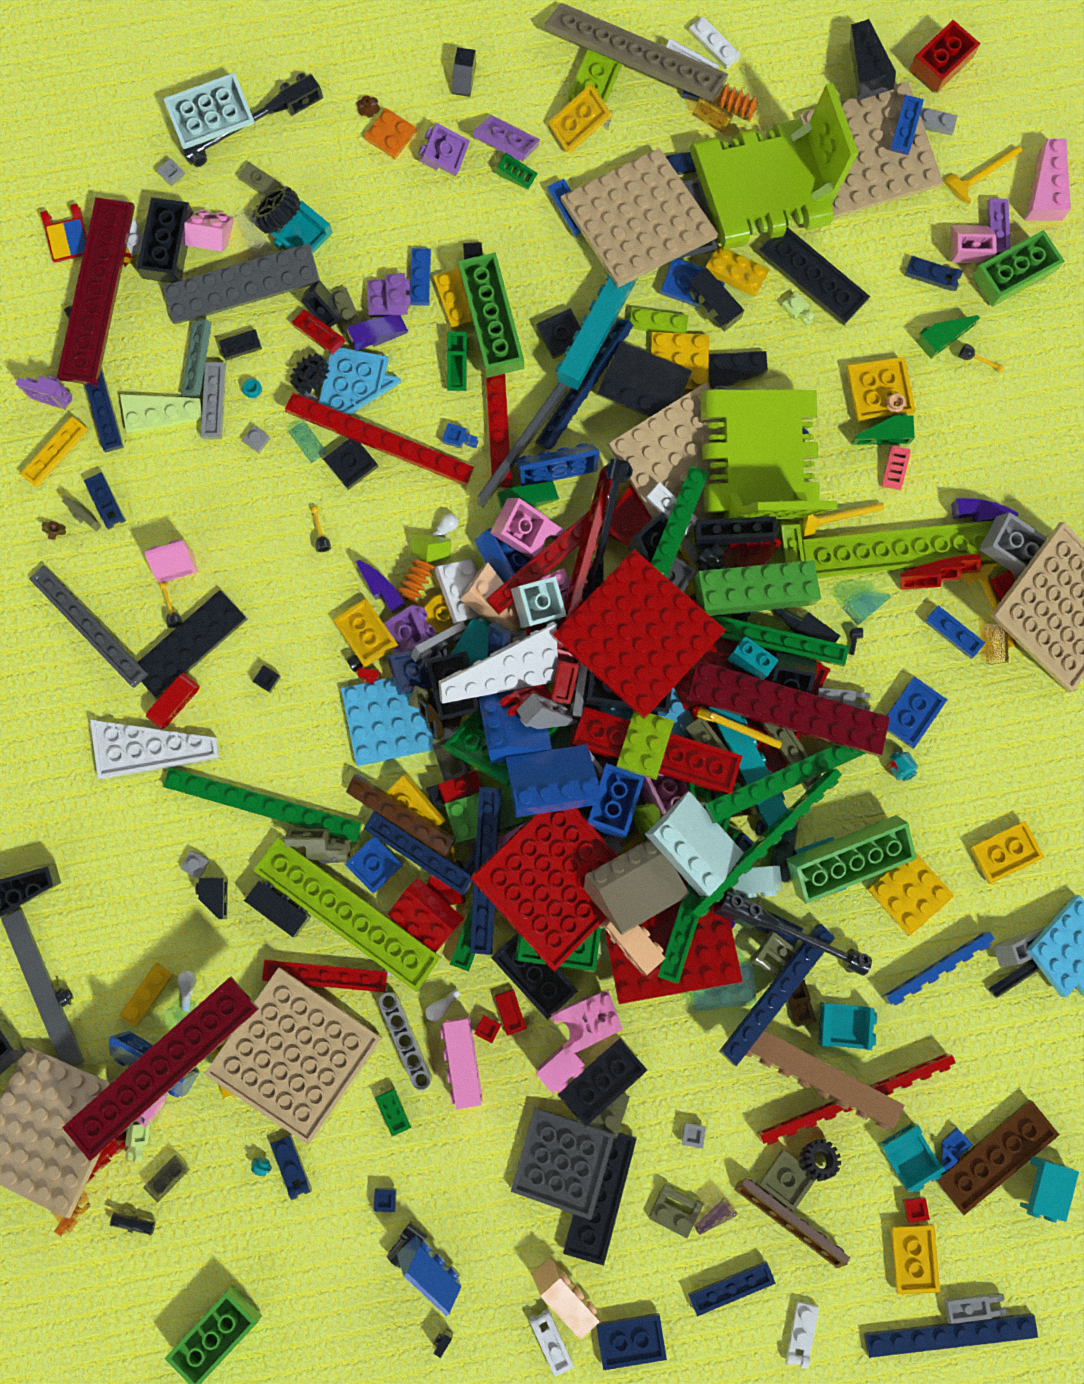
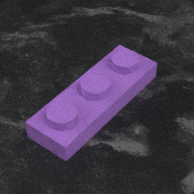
[987,198,1010,255]

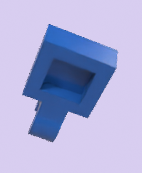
[442,423,479,448]

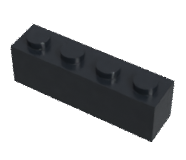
[694,516,778,546]

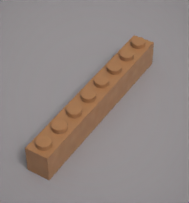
[745,1030,905,1131]

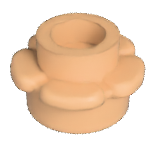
[886,393,905,412]

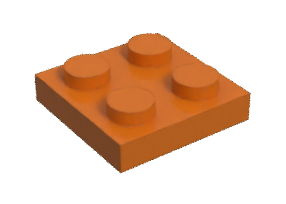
[364,108,417,159]

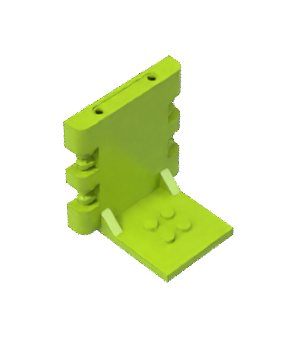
[689,83,859,250]
[700,390,837,519]

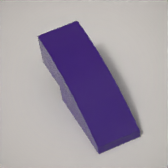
[347,315,408,351]
[951,498,1018,522]
[356,560,406,613]

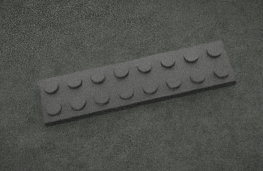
[163,244,320,325]

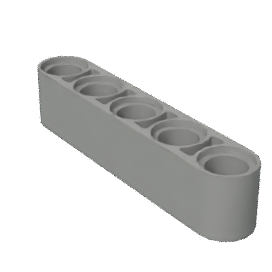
[379,991,432,1090]

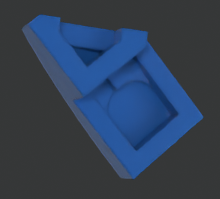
[941,1127,973,1172]

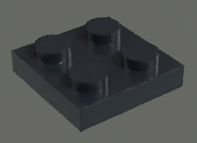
[536,308,581,359]
[323,439,379,490]

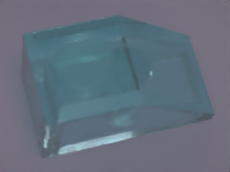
[842,591,892,626]

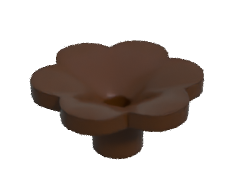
[357,95,380,118]
[42,521,66,540]

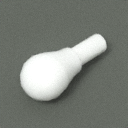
[431,513,458,537]
[177,970,196,1011]
[425,988,461,1022]

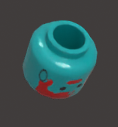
[887,751,918,782]

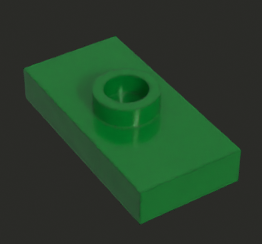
[375,1088,412,1137]

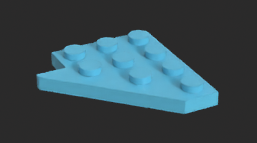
[319,347,401,415]
[1026,895,1084,997]

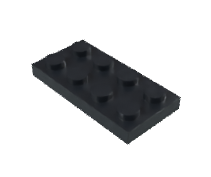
[557,1038,648,1128]

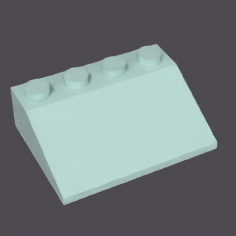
[163,73,255,149]
[645,791,743,897]

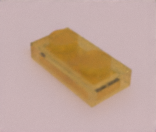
[692,97,734,134]
[985,623,1009,665]

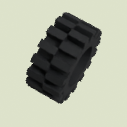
[799,1139,841,1182]

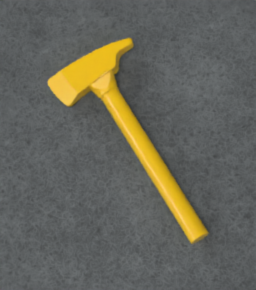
[944,145,1022,204]
[802,502,884,540]
[961,563,1016,648]
[696,705,782,749]

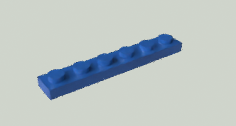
[882,932,995,1006]

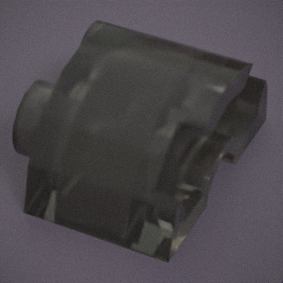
[432,738,471,782]

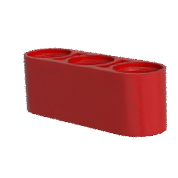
[146,673,200,730]

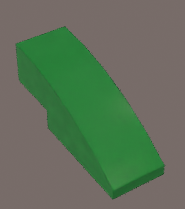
[447,332,468,391]

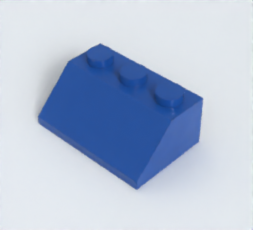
[474,528,531,583]
[587,763,645,839]
[397,1235,461,1317]

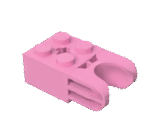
[490,498,565,560]
[551,990,623,1055]

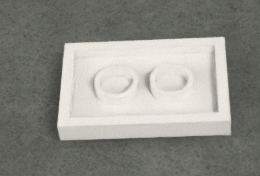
[434,559,483,624]

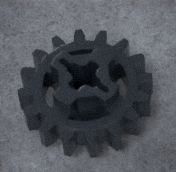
[290,353,330,394]

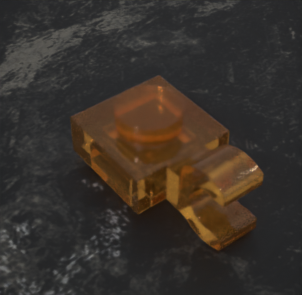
[54,1197,90,1236]

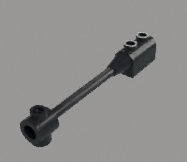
[181,73,323,167]
[580,459,633,606]
[696,544,841,643]
[713,891,872,976]

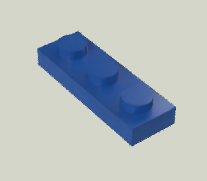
[890,95,924,155]
[547,178,581,237]
[410,248,431,306]
[924,605,985,659]

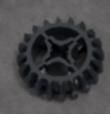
[252,186,301,234]

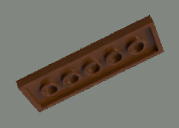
[936,1100,1060,1215]

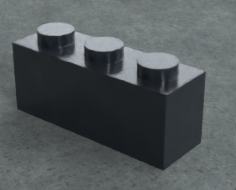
[687,268,745,332]
[244,880,311,937]

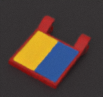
[40,204,87,263]

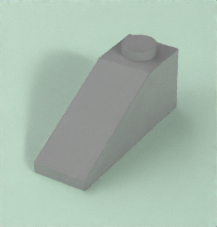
[517,693,578,729]
[993,926,1046,966]

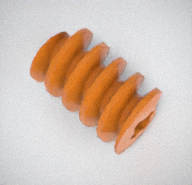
[716,83,758,122]
[397,559,435,605]

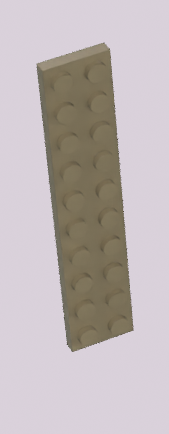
[544,3,728,102]

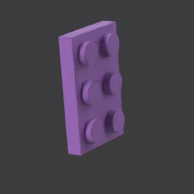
[473,115,540,161]

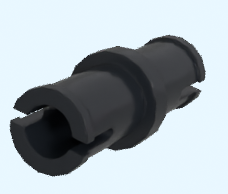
[110,1212,156,1236]

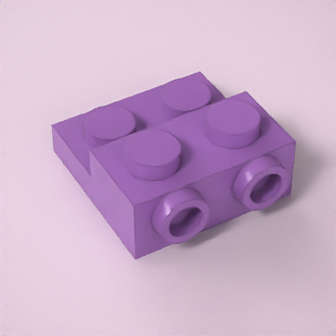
[418,123,470,176]
[367,273,411,317]
[16,376,72,410]
[384,605,436,654]

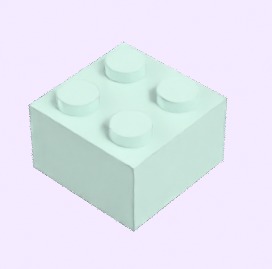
[511,577,566,628]
[733,866,783,898]

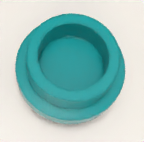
[242,379,262,399]
[251,1157,272,1177]

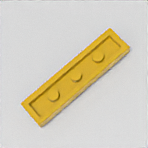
[20,416,89,488]

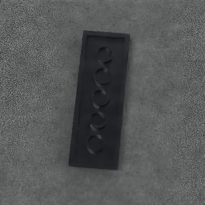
[758,227,870,326]
[137,590,248,699]
[563,1132,637,1266]

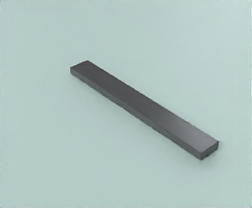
[478,382,569,508]
[29,565,149,688]
[1,910,85,1066]

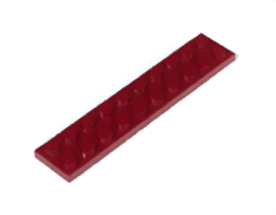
[57,197,135,386]
[686,660,890,757]
[62,976,259,1161]

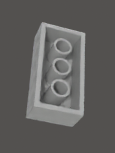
[979,512,1047,576]

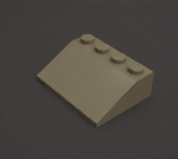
[584,839,689,935]

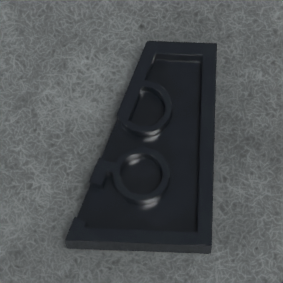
[709,351,768,390]

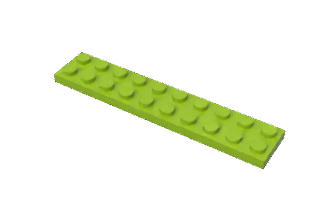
[802,520,995,578]
[253,837,442,992]

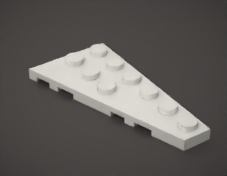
[438,622,558,703]
[90,720,220,780]

